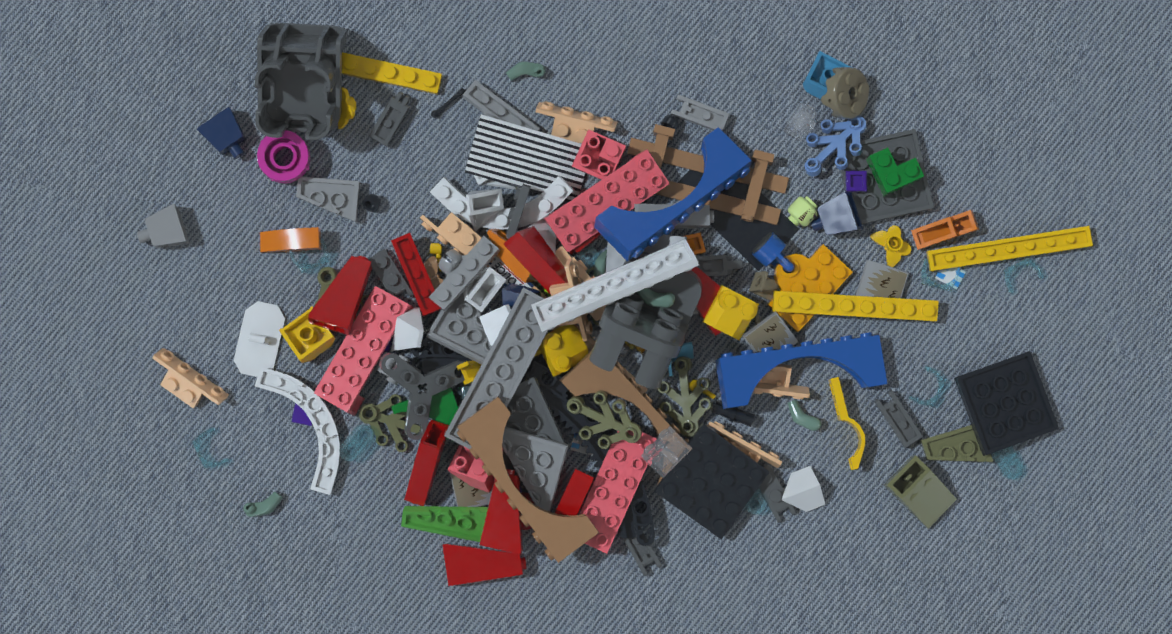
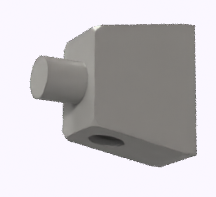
[137,204,190,248]

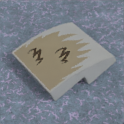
[855,260,909,298]
[742,311,799,353]
[450,473,493,507]

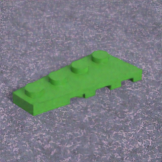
[401,506,488,542]

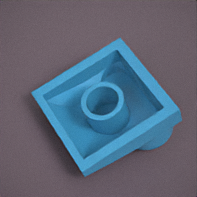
[803,51,852,99]

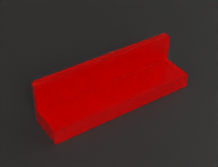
[391,233,441,318]

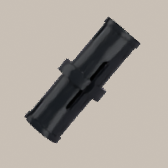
[712,401,755,427]

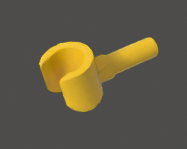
[430,243,442,271]
[689,379,716,399]

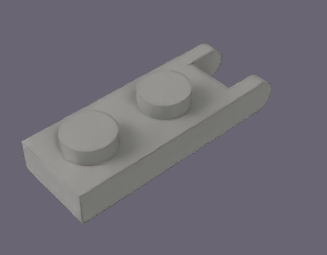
[671,95,729,131]

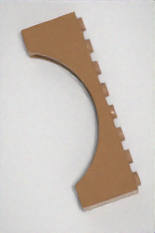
[560,350,689,485]
[456,396,599,563]

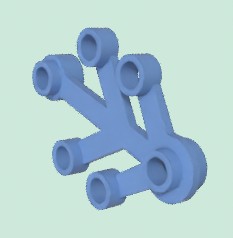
[804,116,866,176]

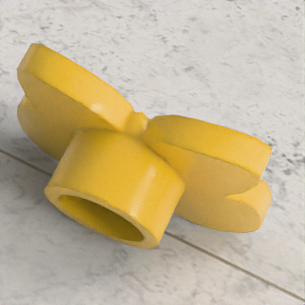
[338,87,356,129]
[870,225,911,267]

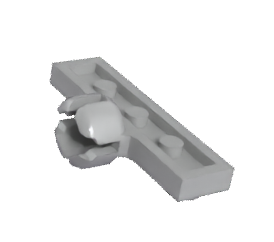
[462,80,540,131]
[429,236,500,312]

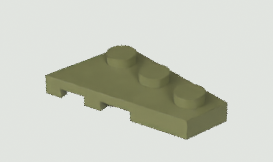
[920,425,993,462]

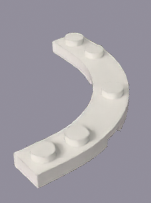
[430,175,574,229]
[255,367,340,495]

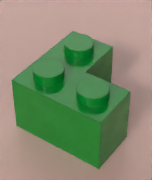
[866,148,924,197]

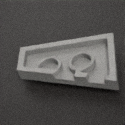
[296,177,360,223]

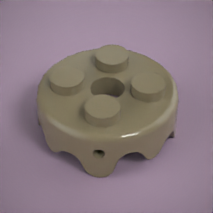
[821,67,869,119]

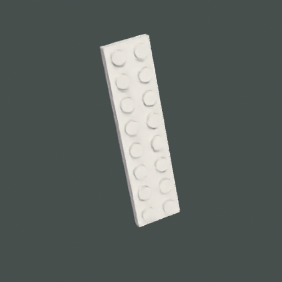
[531,239,699,332]

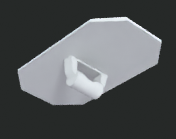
[234,301,285,377]

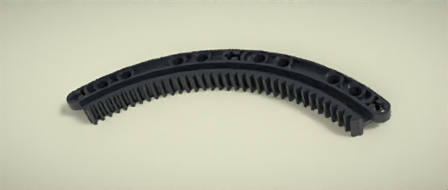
[411,339,655,546]

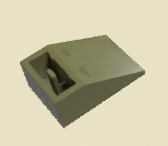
[884,455,957,529]

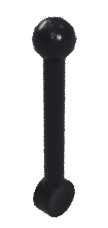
[431,88,465,118]

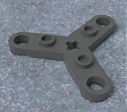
[379,353,465,440]

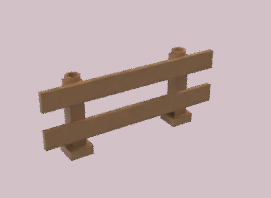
[627,124,789,225]

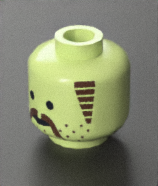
[788,196,818,227]

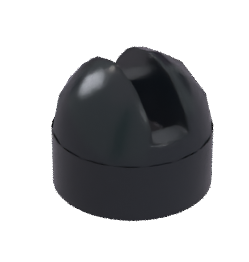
[661,114,679,130]
[362,194,381,212]

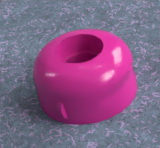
[257,131,311,184]

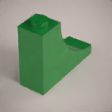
[391,387,458,441]

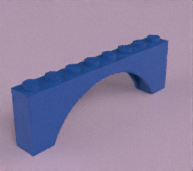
[594,127,752,262]
[715,332,887,409]

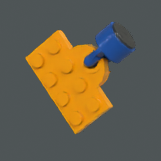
[752,232,853,332]

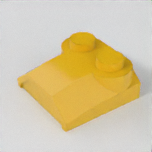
[703,285,759,341]
[279,306,335,363]
[539,324,588,377]

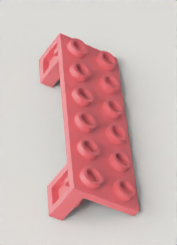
[543,149,669,252]
[314,286,414,416]
[579,430,659,554]

